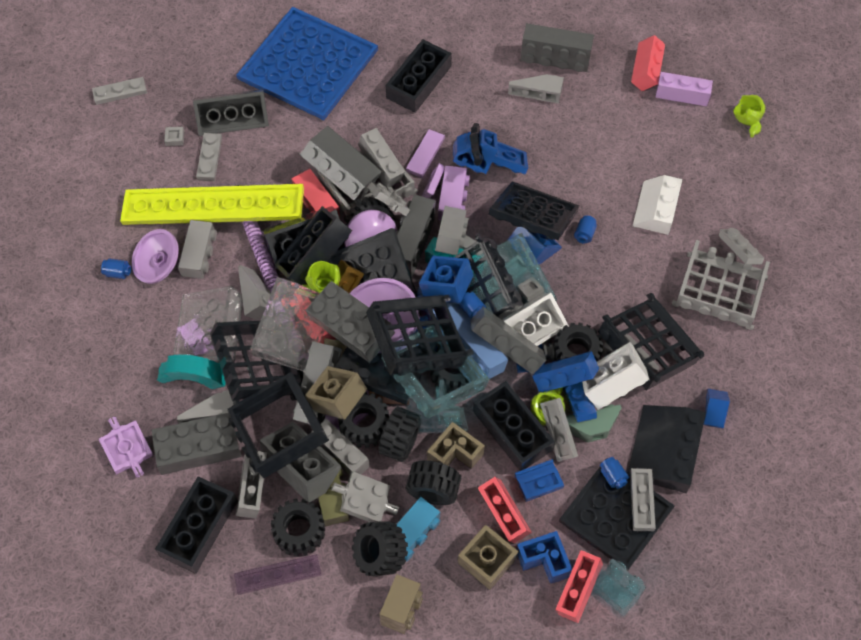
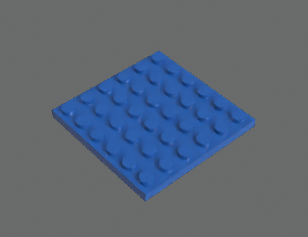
[237,7,378,120]

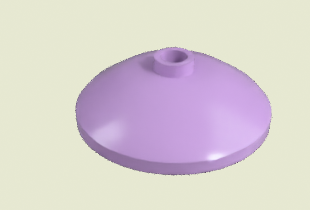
[344,210,397,247]
[132,229,178,284]

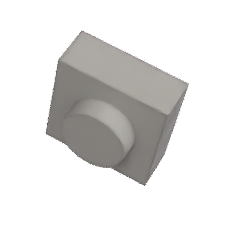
[164,127,184,146]
[517,277,544,302]

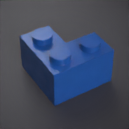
[516,531,572,584]

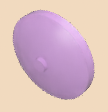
[350,278,420,353]

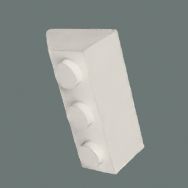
[633,175,682,235]
[502,293,569,346]
[582,342,649,410]

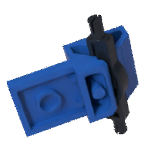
[453,123,528,174]

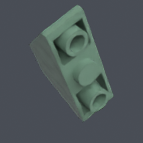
[566,404,622,443]

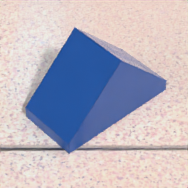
[703,389,730,428]

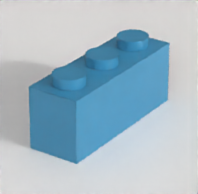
[397,497,441,562]

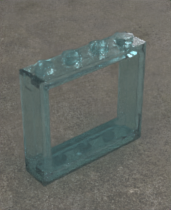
[381,325,489,419]

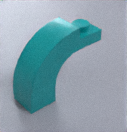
[157,355,226,389]

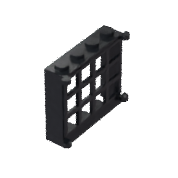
[454,234,524,320]
[598,293,704,391]
[366,295,474,376]
[210,319,303,405]

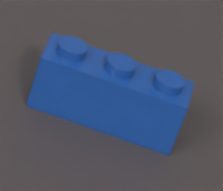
[532,351,599,392]

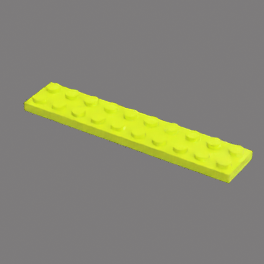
[120,184,304,225]

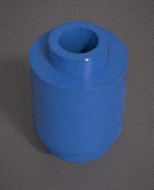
[574,215,597,244]
[101,258,131,279]
[459,292,486,319]
[600,457,629,489]

